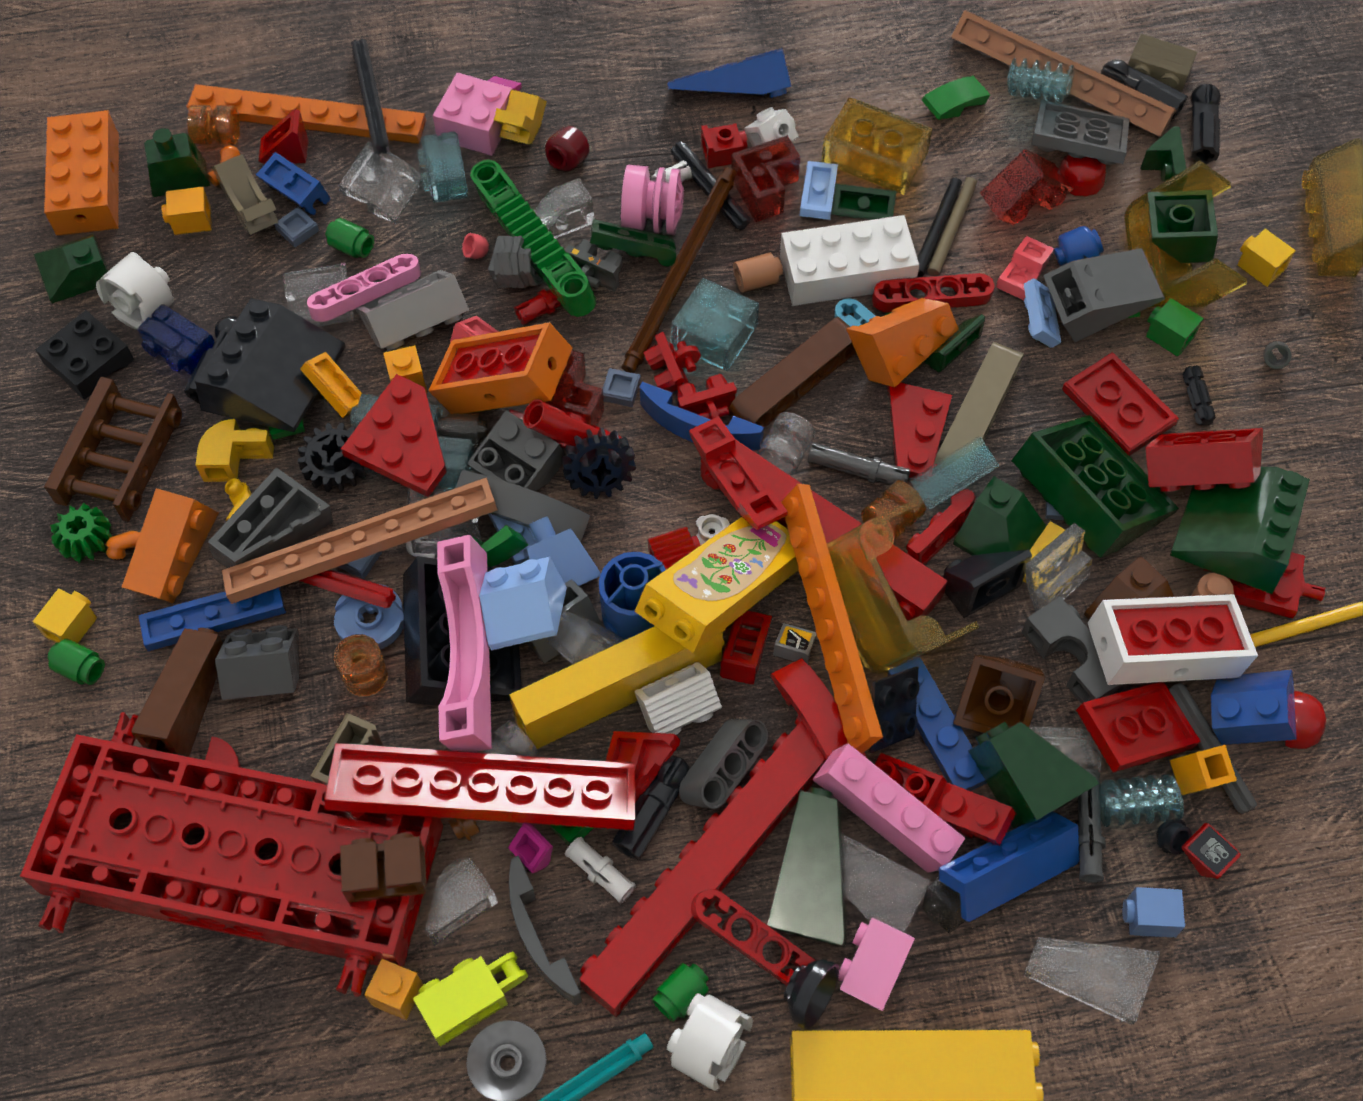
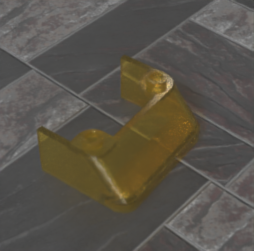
[1124,161,1247,307]
[827,499,979,673]

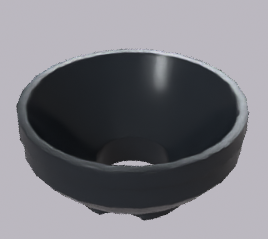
[784,959,840,1031]

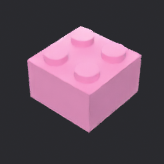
[433,73,512,156]

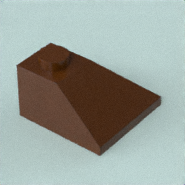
[1084,556,1174,620]
[953,654,1046,733]

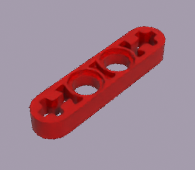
[872,273,995,312]
[691,889,816,986]

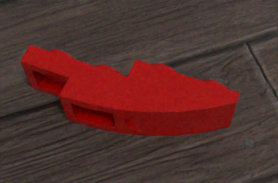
[875,753,1016,846]

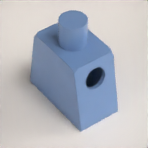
[523,516,601,586]

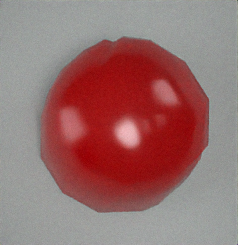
[1059,154,1106,197]
[1284,691,1327,749]

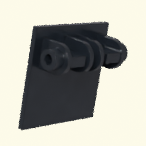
[869,666,920,753]

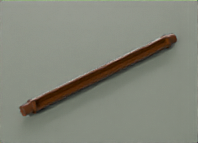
[621,167,737,373]

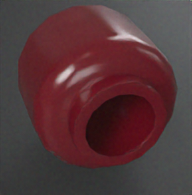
[545,126,590,171]

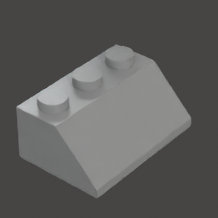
[356,270,469,350]

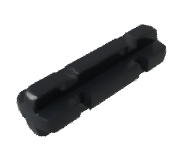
[1183,365,1216,426]

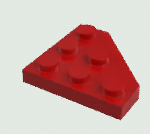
[341,374,447,498]

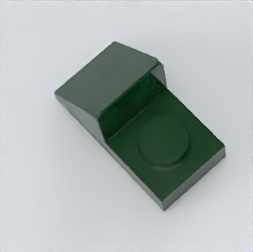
[1140,127,1187,191]

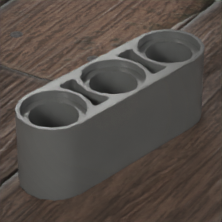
[679,718,768,809]

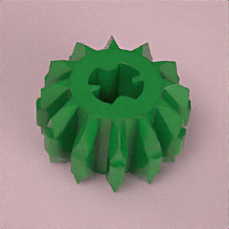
[51,503,112,563]

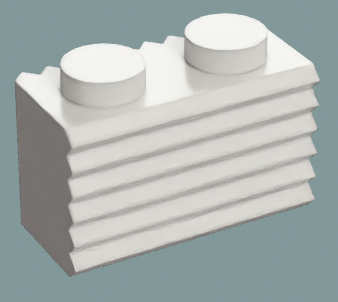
[635,662,722,735]

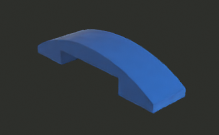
[640,382,764,450]

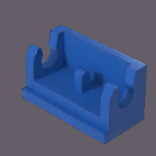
[256,152,331,215]

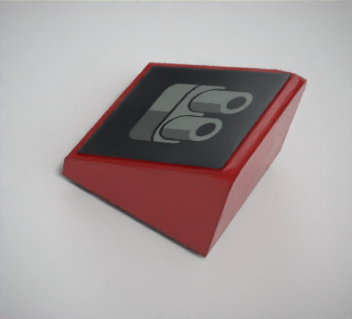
[1181,823,1241,879]

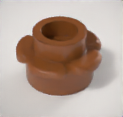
[448,818,480,841]

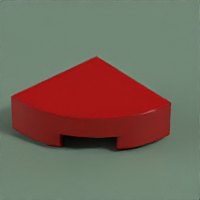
[205,736,241,767]

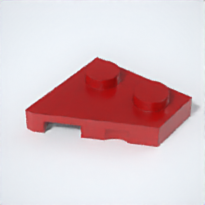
[605,731,681,803]

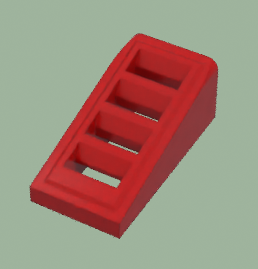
[720,611,772,684]

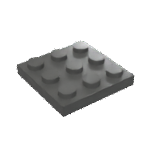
[1031,100,1130,165]

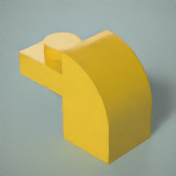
[494,89,547,144]
[195,419,274,482]

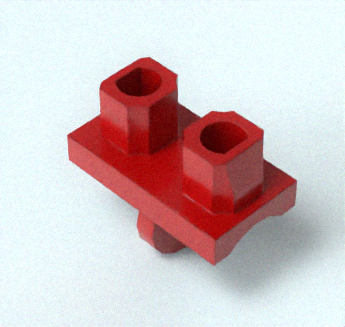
[643,331,701,392]
[677,374,737,419]

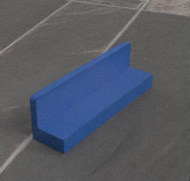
[939,811,1079,922]

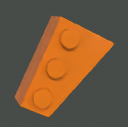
[846,298,959,387]
[122,488,219,603]

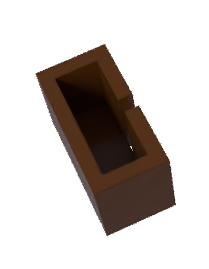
[340,833,427,903]

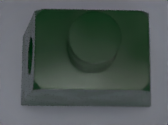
[144,128,210,198]

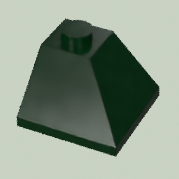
[1147,190,1218,263]
[34,233,108,304]
[953,476,1046,556]

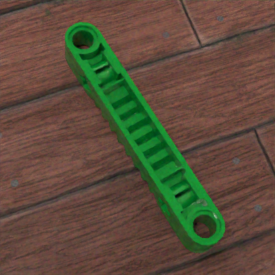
[470,160,596,317]

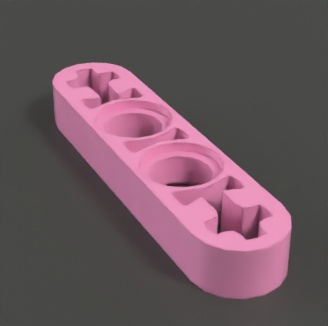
[307,254,421,322]

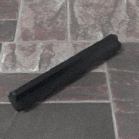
[671,141,750,230]

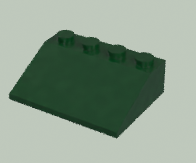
[1011,415,1179,558]
[1170,467,1310,594]

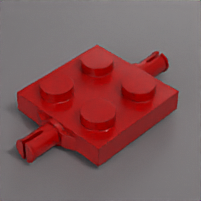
[1203,552,1326,619]

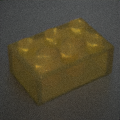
[821,97,933,195]

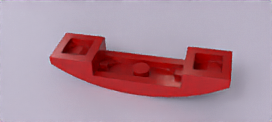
[689,416,788,530]
[771,658,868,760]

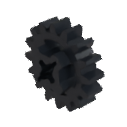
[297,422,367,492]
[562,428,636,499]

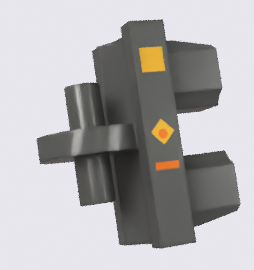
[565,239,623,292]

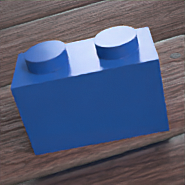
[1211,670,1297,745]

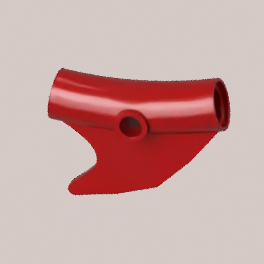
[509,399,621,454]

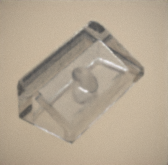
[1029,727,1102,772]

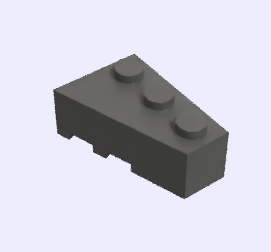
[208,467,333,568]

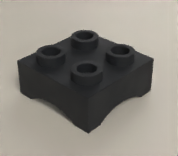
[35,310,134,400]

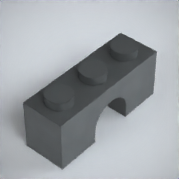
[1021,596,1125,704]

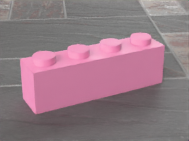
[813,743,965,873]

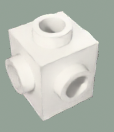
[744,107,798,155]

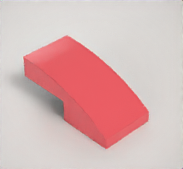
[996,236,1054,300]

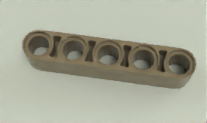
[933,342,1024,481]

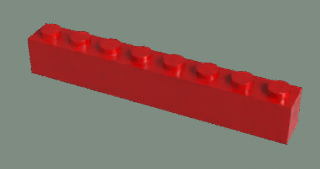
[701,439,948,626]

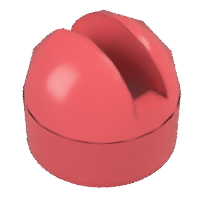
[462,233,489,259]

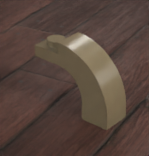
[212,154,278,235]

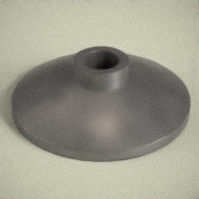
[467,1020,546,1101]

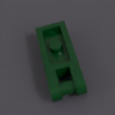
[590,219,677,267]

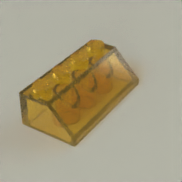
[1302,138,1363,277]

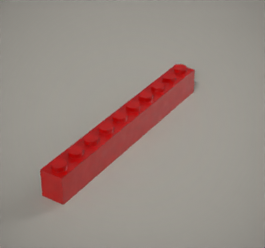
[579,715,826,1017]

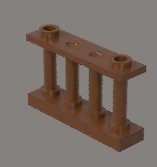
[44,377,182,522]

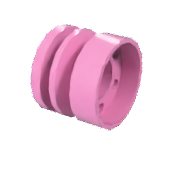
[621,165,684,235]

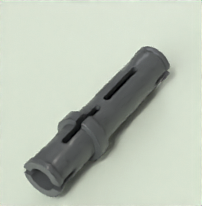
[808,442,910,490]
[1078,769,1106,883]

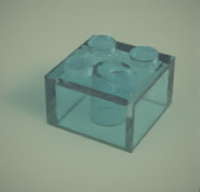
[671,278,759,372]

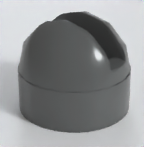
[1263,341,1292,369]

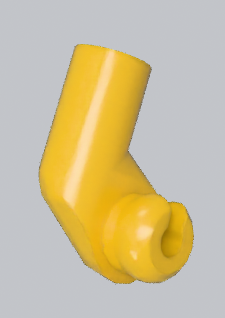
[224,478,252,521]

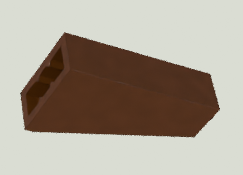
[131,628,223,757]

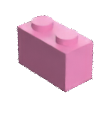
[838,917,915,1011]

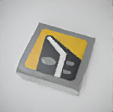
[773,623,816,664]

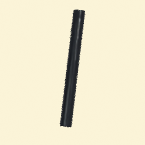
[917,177,962,277]

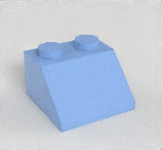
[479,557,567,650]

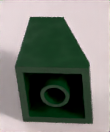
[968,721,1099,828]

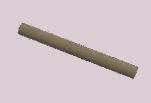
[927,177,977,276]

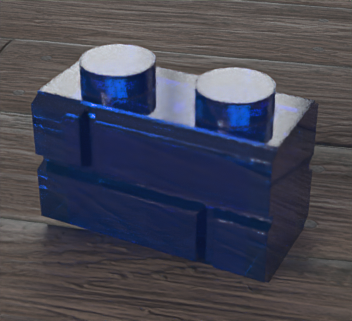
[138,304,215,376]

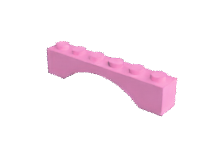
[437,535,492,752]

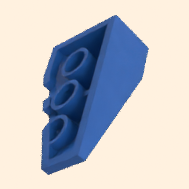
[667,48,791,98]

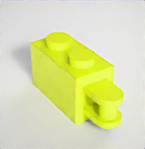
[413,952,528,1047]

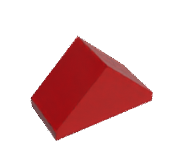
[258,109,308,164]

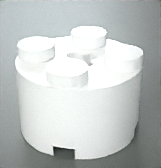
[96,252,174,330]
[667,993,753,1091]

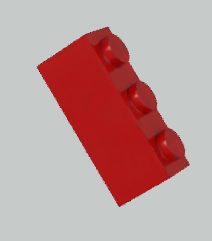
[1145,428,1263,492]

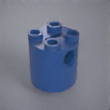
[599,552,666,642]

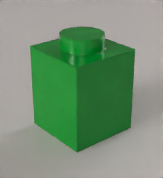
[1146,298,1204,357]

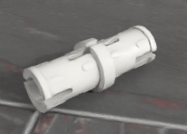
[565,837,636,904]

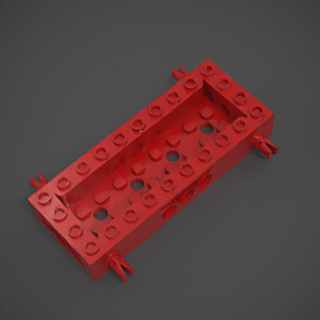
[20,712,443,997]

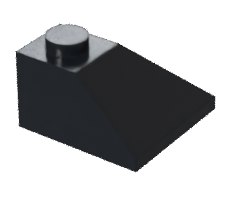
[943,550,1032,618]

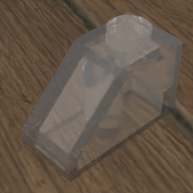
[534,178,594,238]
[425,856,498,947]

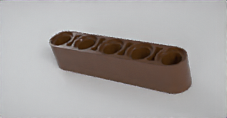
[728,317,856,428]

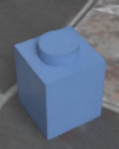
[1122,887,1185,938]

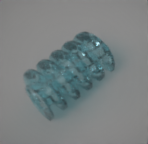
[1007,57,1074,103]
[1100,774,1184,827]

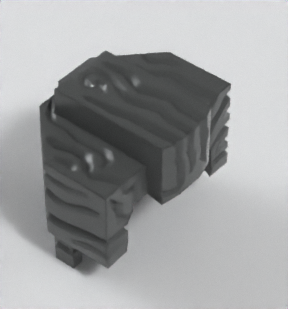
[488,236,544,288]

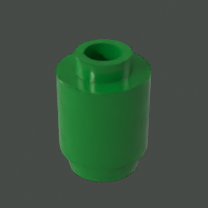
[325,218,374,258]
[48,639,105,685]
[652,963,709,1022]

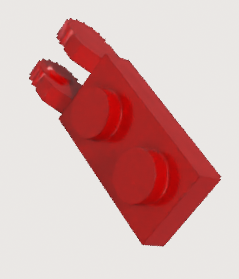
[906,488,976,565]

